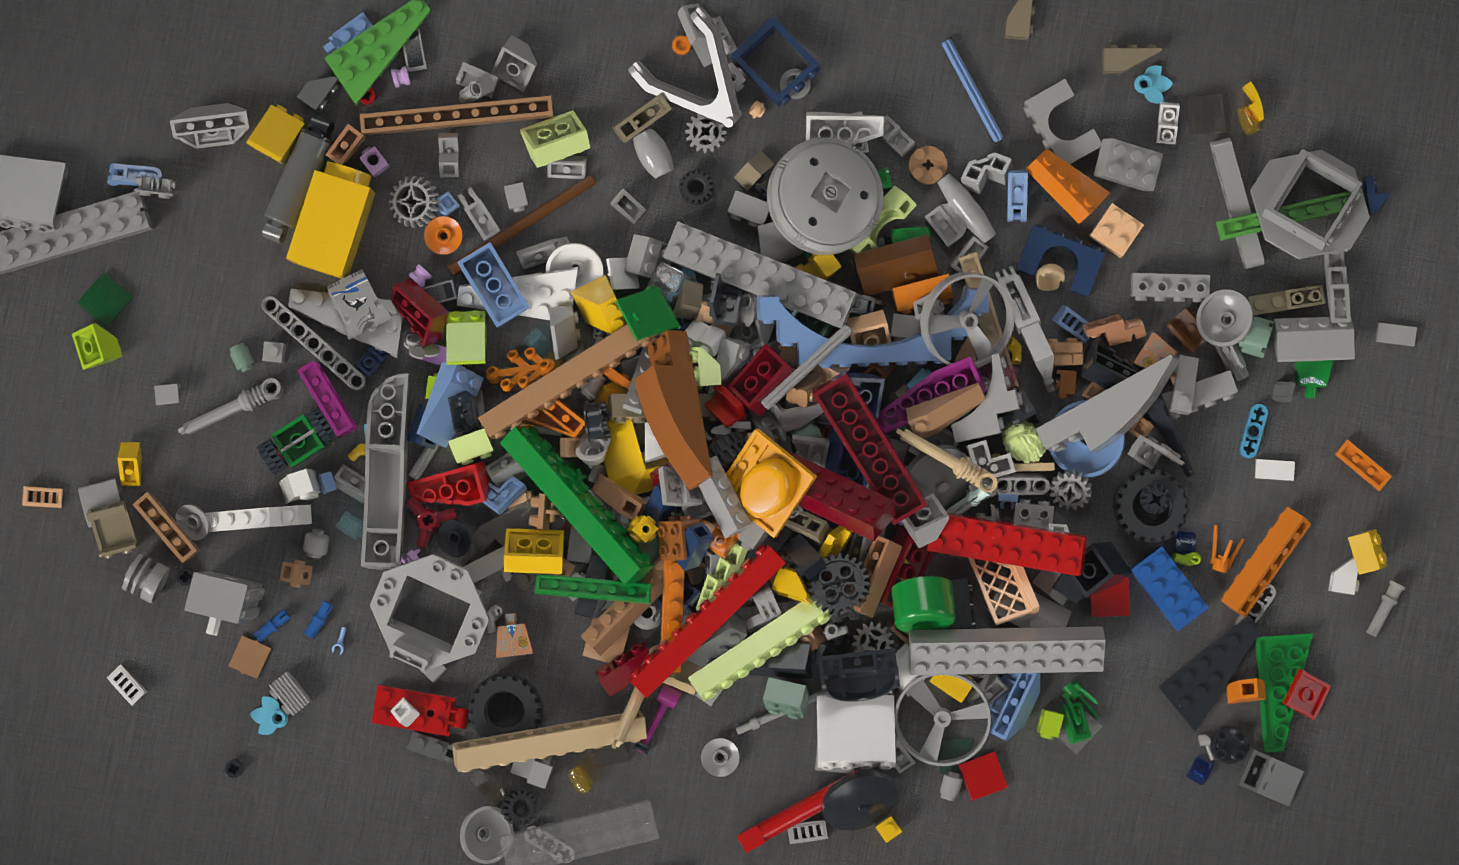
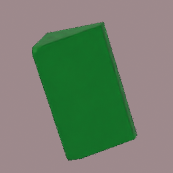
[1060,702,1092,744]

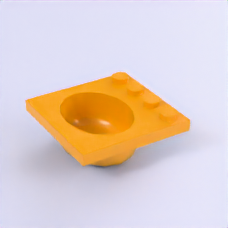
[726,428,817,538]

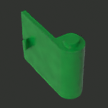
[615,285,681,341]

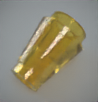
[1237,106,1261,136]

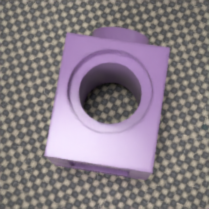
[359,146,390,178]

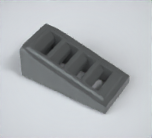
[1272,382,1296,403]

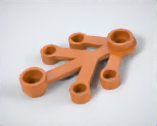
[486,347,555,392]

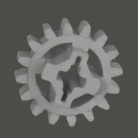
[685,113,726,154]
[1050,470,1092,510]
[852,622,894,653]

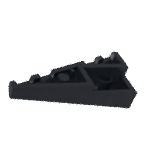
[1147,393,1195,478]

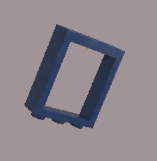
[731,16,821,108]

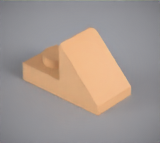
[560,438,581,458]

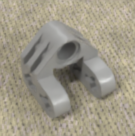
[740,582,782,633]

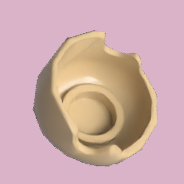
[1036,264,1065,291]

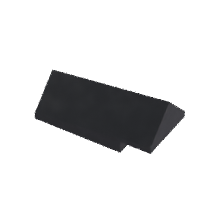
[740,639,812,679]

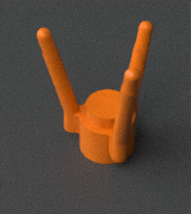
[1210,524,1245,573]

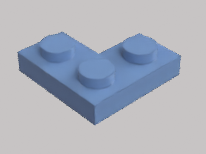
[483,476,527,515]

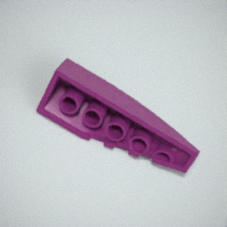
[878,356,988,433]

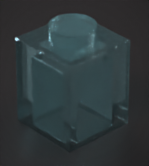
[335,511,363,540]

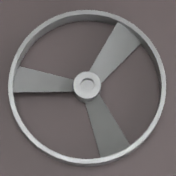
[920,272,1014,367]
[894,674,991,766]

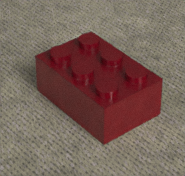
[728,344,795,417]

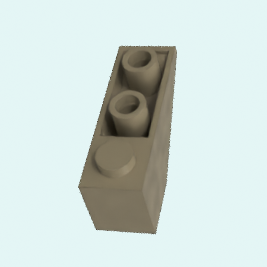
[1004,0,1035,40]
[1102,45,1162,74]

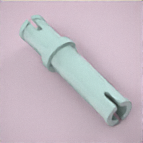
[946,484,991,514]

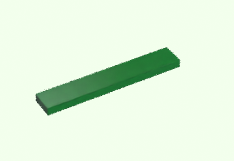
[535,574,653,604]

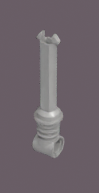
[178,378,284,435]

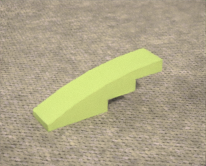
[696,541,748,611]

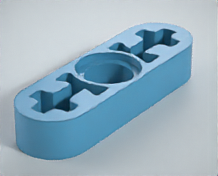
[1239,404,1268,458]

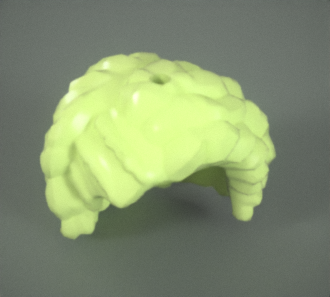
[1002,420,1045,463]

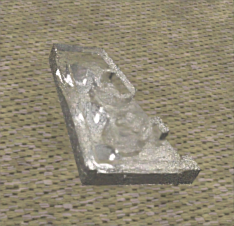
[644,262,695,304]

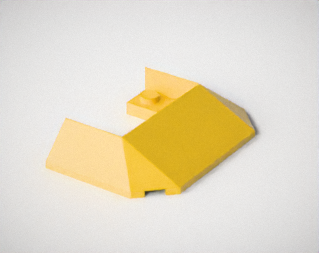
[593,377,669,495]

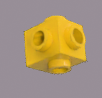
[627,515,659,543]

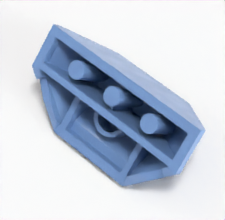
[990,673,1040,741]

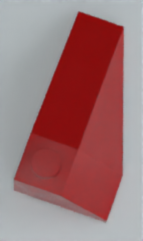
[407,461,489,506]

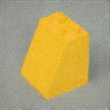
[246,104,307,165]
[571,275,627,334]

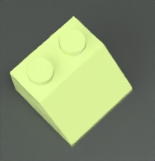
[448,429,495,466]

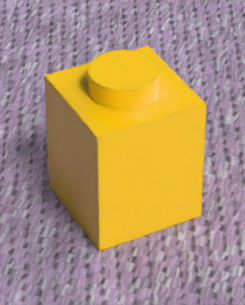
[874,815,902,843]

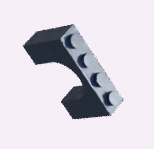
[1015,224,1105,298]
[642,484,714,571]

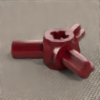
[406,497,457,548]

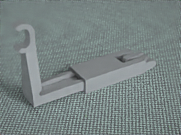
[994,266,1055,392]

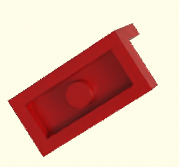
[704,384,745,428]

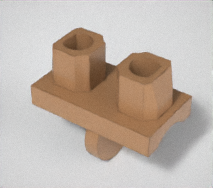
[529,494,561,530]

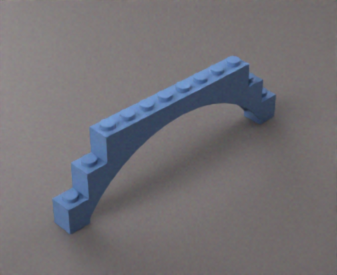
[757,288,989,368]

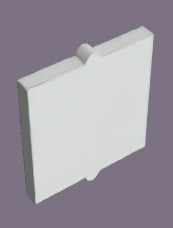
[606,258,640,290]

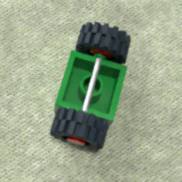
[257,407,336,476]

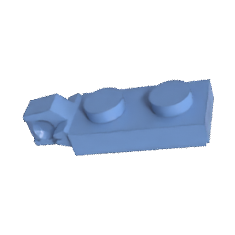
[323,12,373,54]

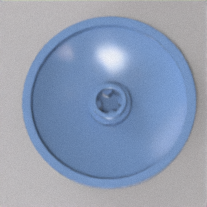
[1050,400,1125,478]

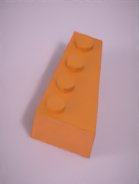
[1026,148,1110,224]

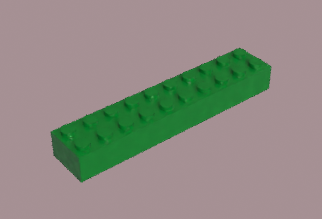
[500,425,655,585]

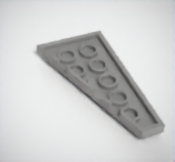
[288,289,403,358]

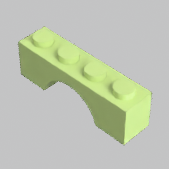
[850,185,916,254]

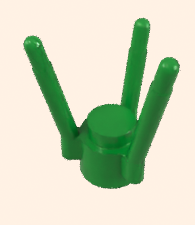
[1062,680,1099,725]

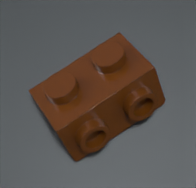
[1167,307,1206,353]

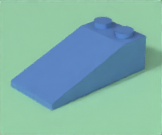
[457,243,530,328]
[417,362,484,448]

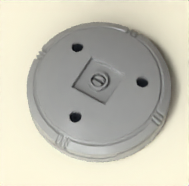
[767,138,884,255]

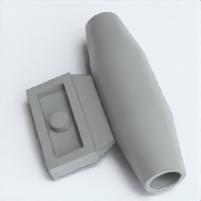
[925,173,996,247]

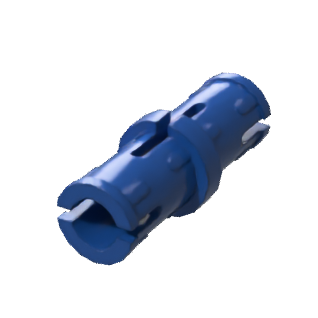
[304,600,334,639]
[253,609,291,642]

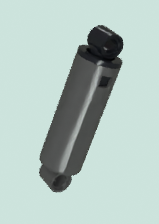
[262,114,335,244]

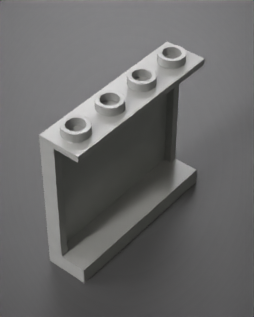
[0,155,68,233]

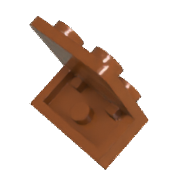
[657,516,700,560]

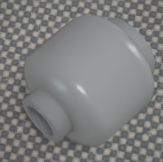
[303,529,329,558]

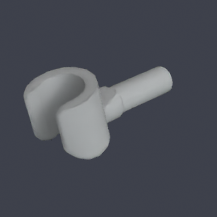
[1198,734,1215,760]

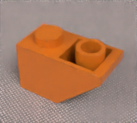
[1226,678,1266,704]

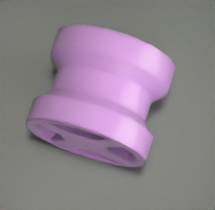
[391,66,411,88]
[409,264,433,288]

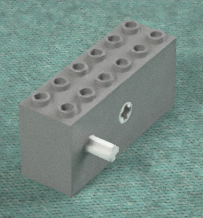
[184,571,265,636]

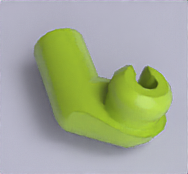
[1172,552,1201,567]

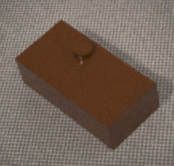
[854,234,939,296]

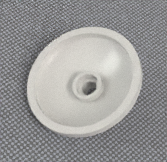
[546,243,603,289]

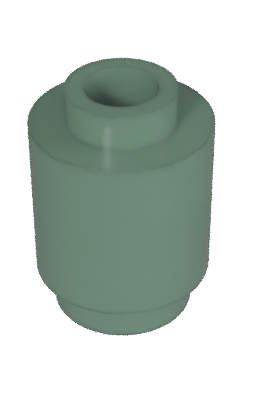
[229,343,255,373]

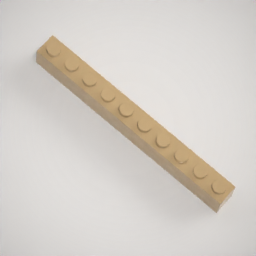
[452,710,647,772]

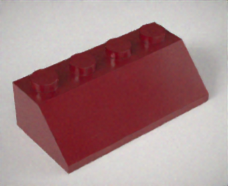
[879,526,934,608]

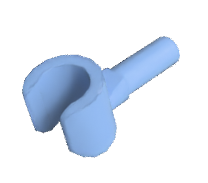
[332,627,347,655]

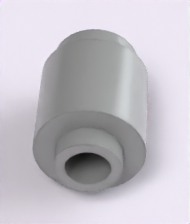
[940,771,963,801]

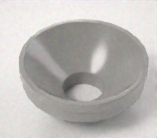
[633,598,662,630]

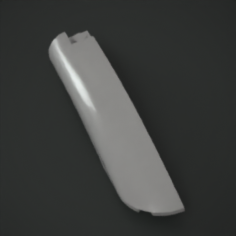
[361,373,409,570]

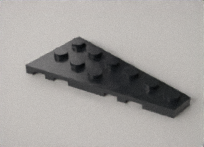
[1158,615,1261,732]

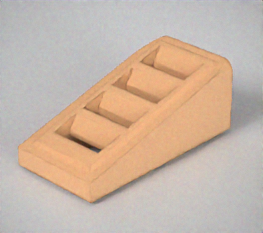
[22,486,63,508]

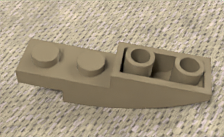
[1246,285,1325,316]

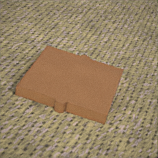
[228,635,271,679]

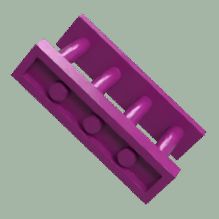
[297,360,358,438]

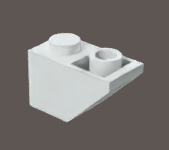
[1328,556,1359,595]

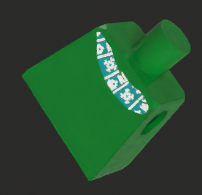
[1294,360,1333,399]

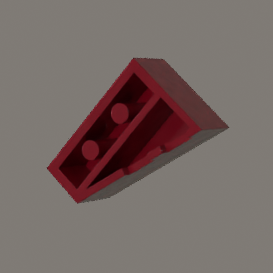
[390,278,449,348]

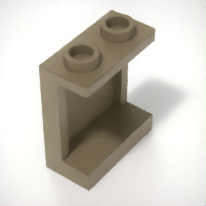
[86,500,138,558]

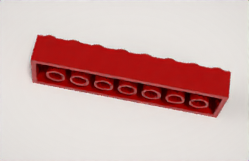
[927,513,1088,576]

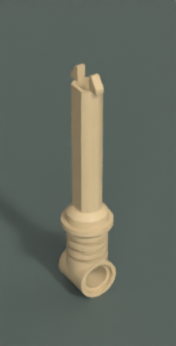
[896,428,997,492]
[612,645,658,749]

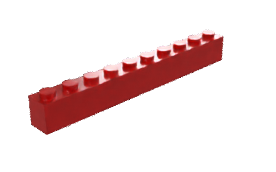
[629,543,786,698]

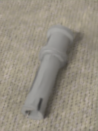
[1366,580,1405,638]

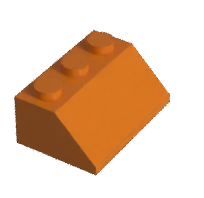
[891,274,954,315]

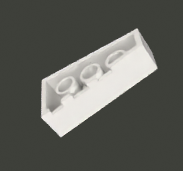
[279,469,322,504]

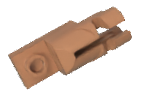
[1082,314,1146,346]

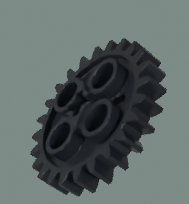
[807,553,871,616]

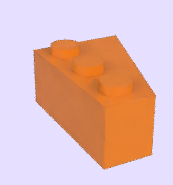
[525,398,586,438]

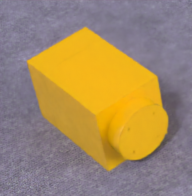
[286,162,376,279]

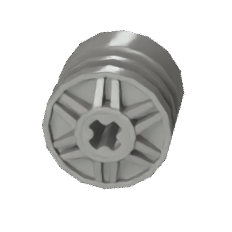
[122,554,170,604]

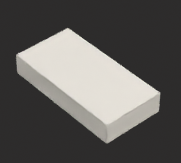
[1255,459,1295,481]

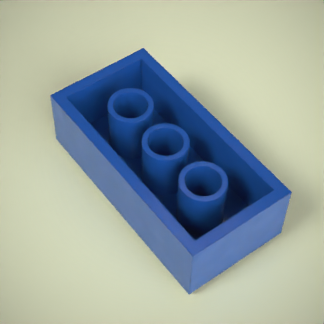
[1130,546,1209,631]

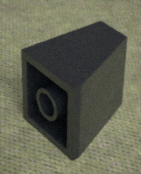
[1070,542,1132,598]

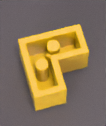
[795,254,842,280]

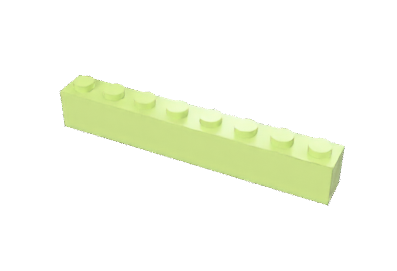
[688,595,832,701]

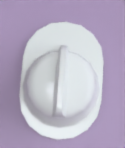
[576,431,611,469]

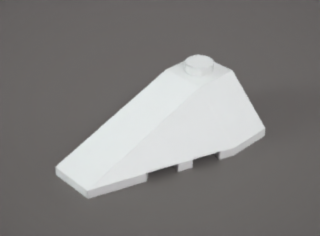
[806,112,884,145]

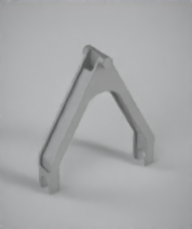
[628,7,742,127]

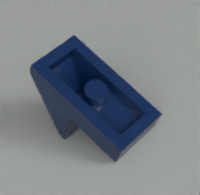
[1362,175,1391,216]

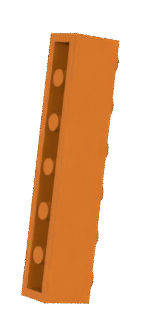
[1221,507,1311,618]

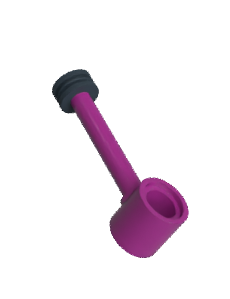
[634,683,682,754]

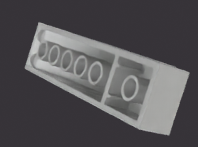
[1036,354,1180,453]

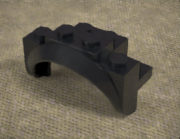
[818,648,900,702]

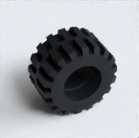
[708,432,747,473]

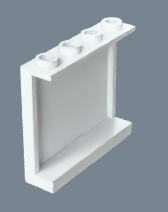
[817,695,896,770]

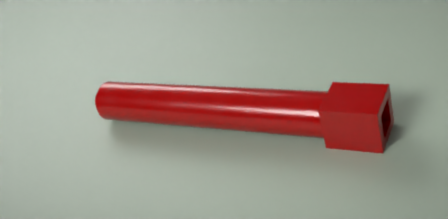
[737,769,860,853]

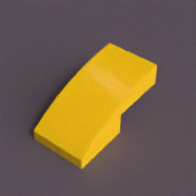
[1242,81,1264,123]

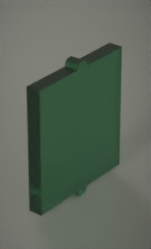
[940,738,972,773]

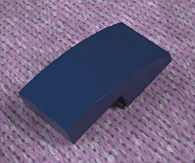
[354,345,390,379]

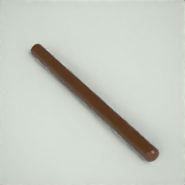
[448,175,596,275]

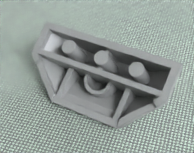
[170,103,250,149]

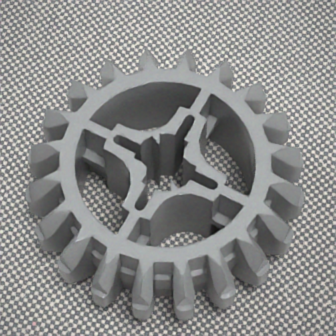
[388,176,440,228]

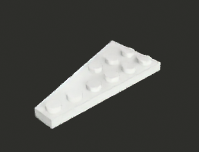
[457,267,578,320]

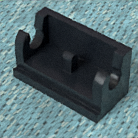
[448,390,481,436]

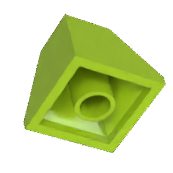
[72,323,122,370]

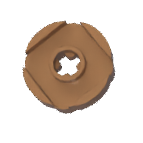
[909,146,947,185]

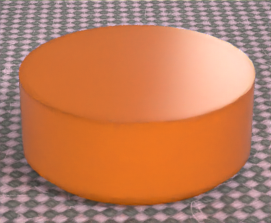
[672,35,691,55]

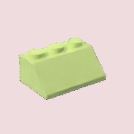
[520,110,590,168]

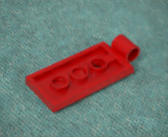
[371,685,469,736]

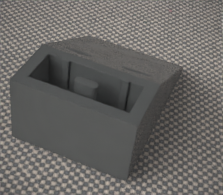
[1236,748,1304,806]

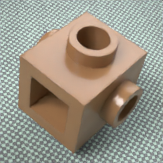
[280,560,313,588]

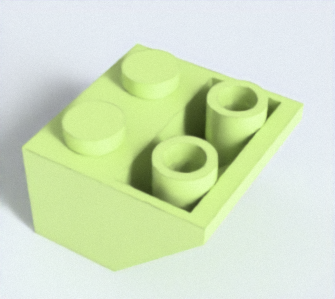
[689,347,721,386]

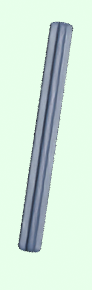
[942,39,1003,142]

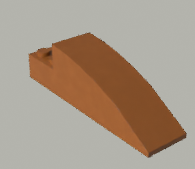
[634,330,713,490]

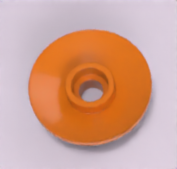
[424,216,462,255]

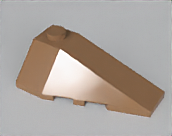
[906,383,986,439]

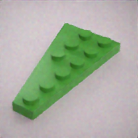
[325,0,431,106]

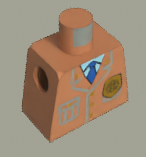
[1134,332,1178,375]
[496,613,534,658]

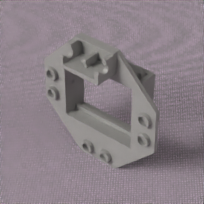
[1250,149,1370,259]
[370,554,490,672]

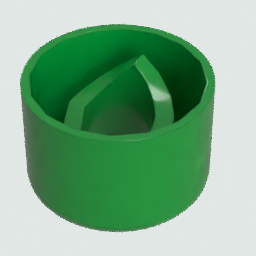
[891,576,956,633]

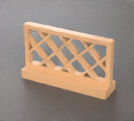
[968,558,1040,625]

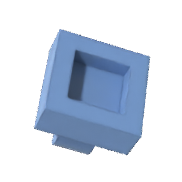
[998,493,1018,509]

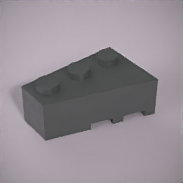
[686,614,747,667]

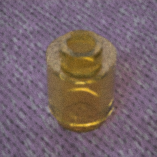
[568,764,593,794]

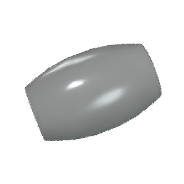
[633,128,674,179]

